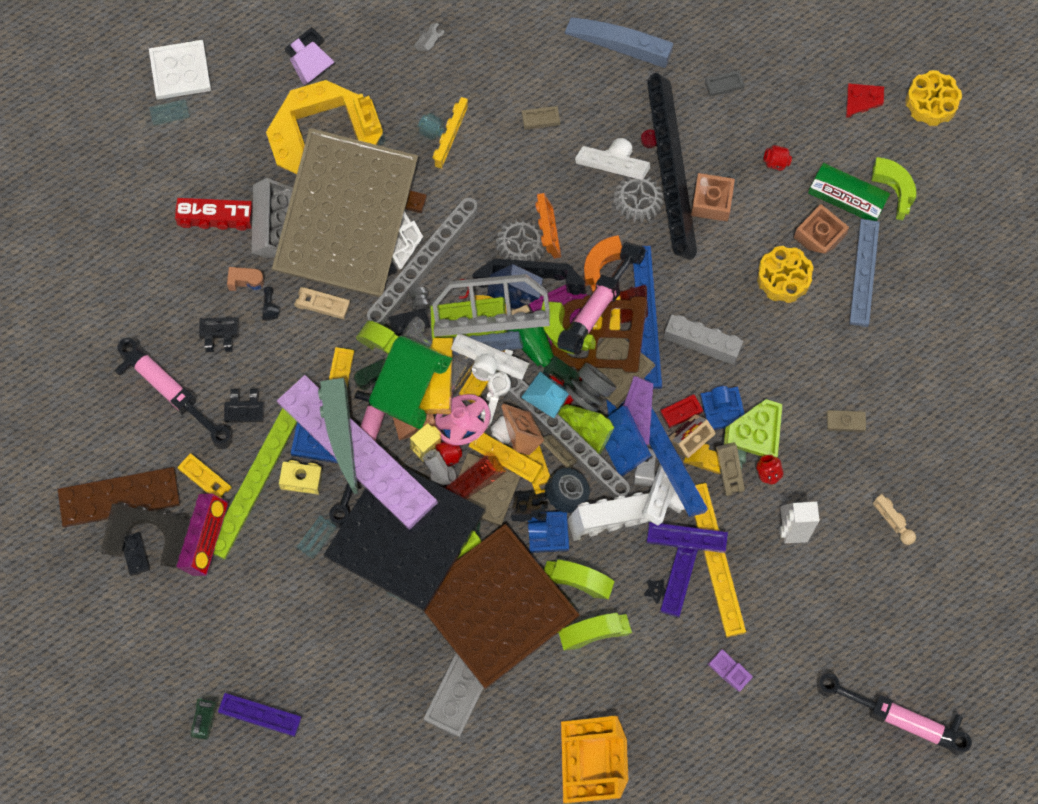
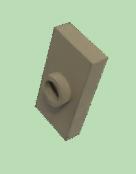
[521,106,560,130]
[826,410,866,432]

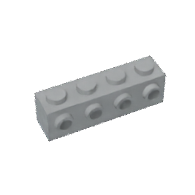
[663,315,743,365]

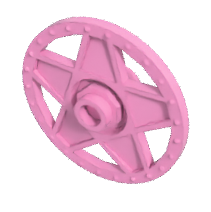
[435,394,491,445]

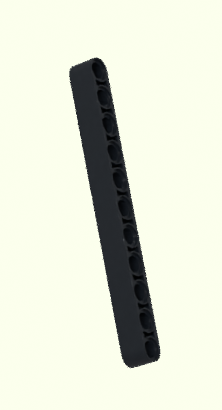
[647,73,697,260]

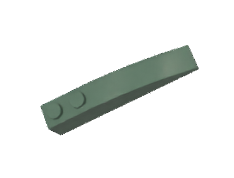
[318,378,358,494]

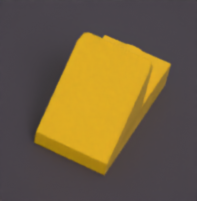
[683,444,721,475]

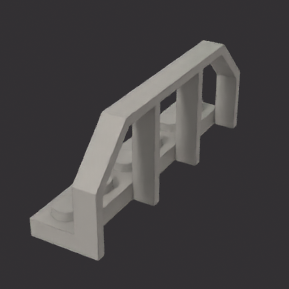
[433,274,550,336]

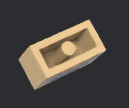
[669,414,716,458]

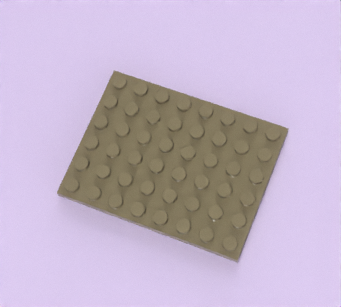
[272,128,418,298]

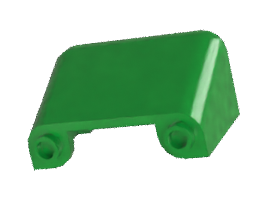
[369,336,453,429]

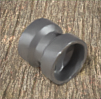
[409,287,431,311]

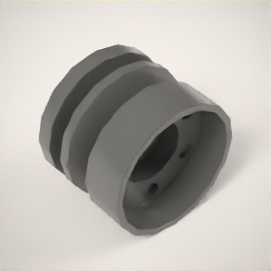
[565,362,617,412]

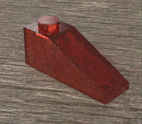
[445,456,506,499]

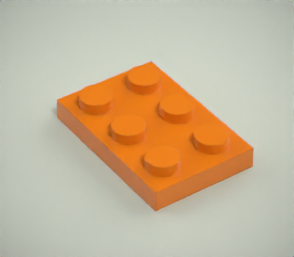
[535,193,561,259]

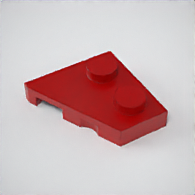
[846,83,884,118]

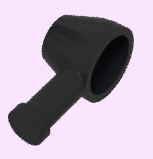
[262,287,279,321]

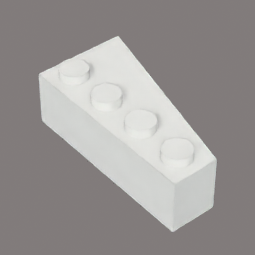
[568,492,650,541]
[780,502,819,543]

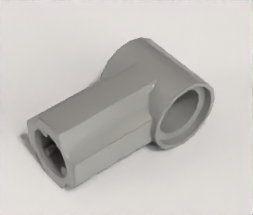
[422,449,456,486]

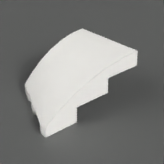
[392,211,423,270]

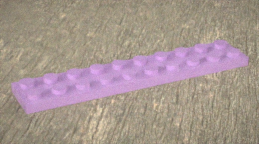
[277,375,438,530]

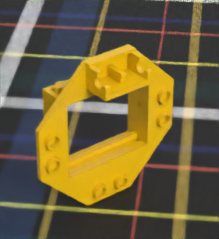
[266,80,383,174]

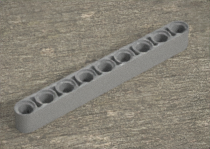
[367,198,477,326]
[507,374,630,499]

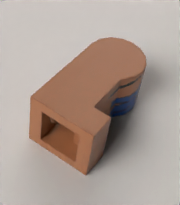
[227,267,264,291]

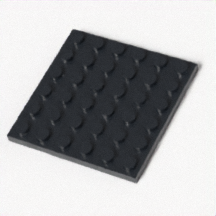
[323,465,486,612]

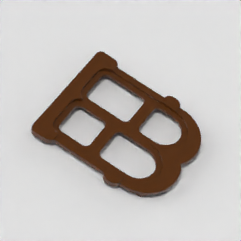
[552,295,647,373]

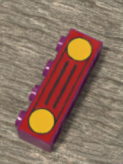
[176,494,228,576]

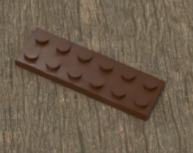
[57,467,180,528]

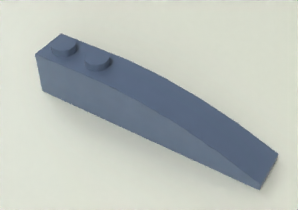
[565,17,673,68]

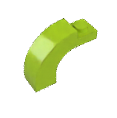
[871,157,916,220]
[541,301,596,354]
[356,321,398,354]
[544,560,614,600]
[559,613,632,650]

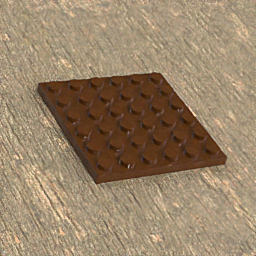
[423,524,580,690]

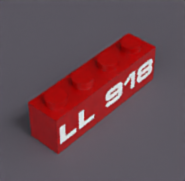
[175,198,253,231]

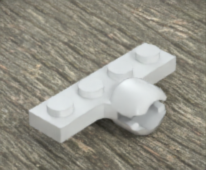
[575,138,650,180]
[451,334,529,381]
[481,349,513,426]
[642,464,685,526]

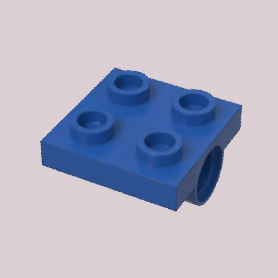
[700,386,745,430]
[528,511,569,553]

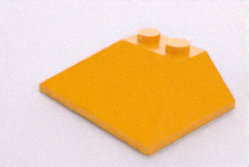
[561,716,628,804]

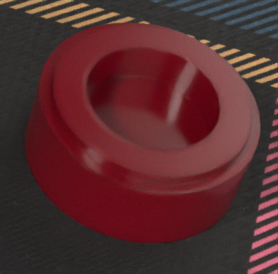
[641,129,657,148]

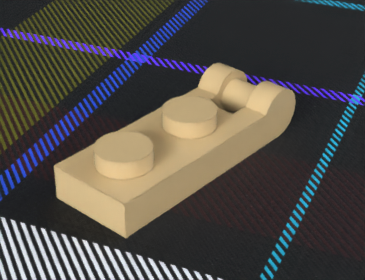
[294,287,350,320]

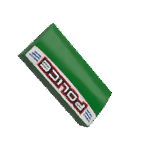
[808,163,890,221]

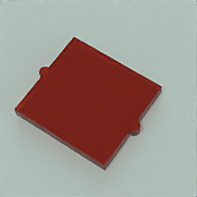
[619,285,648,324]

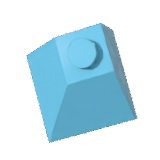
[522,372,570,418]

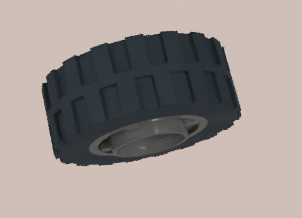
[545,468,590,513]

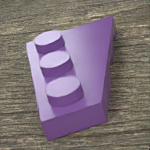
[624,376,653,445]

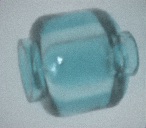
[417,113,445,140]

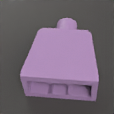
[290,38,334,85]

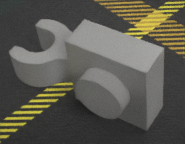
[414,23,444,51]

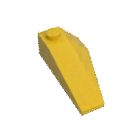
[419,338,453,414]

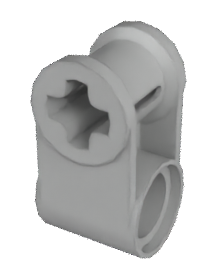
[633,448,656,487]

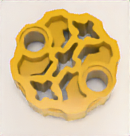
[905,70,962,126]
[757,246,814,303]

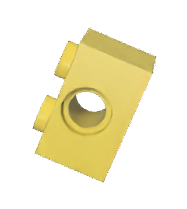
[410,423,441,462]
[279,460,323,494]

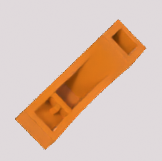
[583,235,622,294]

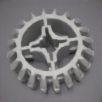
[614,177,663,224]
[496,218,546,261]

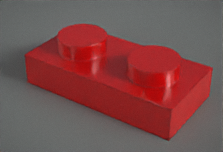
[660,395,703,429]

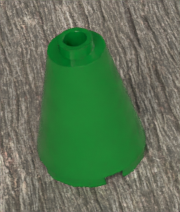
[507,327,554,368]

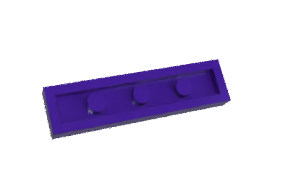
[647,522,728,553]
[660,547,698,618]
[218,693,302,737]

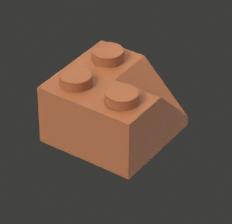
[691,173,735,222]
[794,204,849,254]

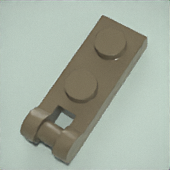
[716,442,745,497]

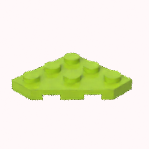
[724,399,782,457]
[558,404,615,455]

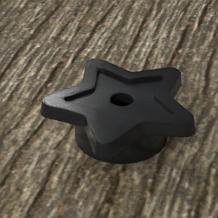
[644,579,666,603]

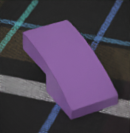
[707,649,753,692]

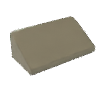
[542,434,577,469]

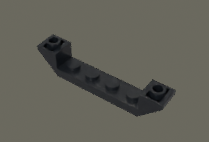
[472,258,586,295]

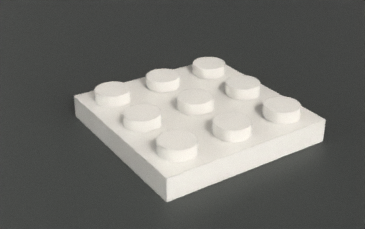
[149,40,211,100]

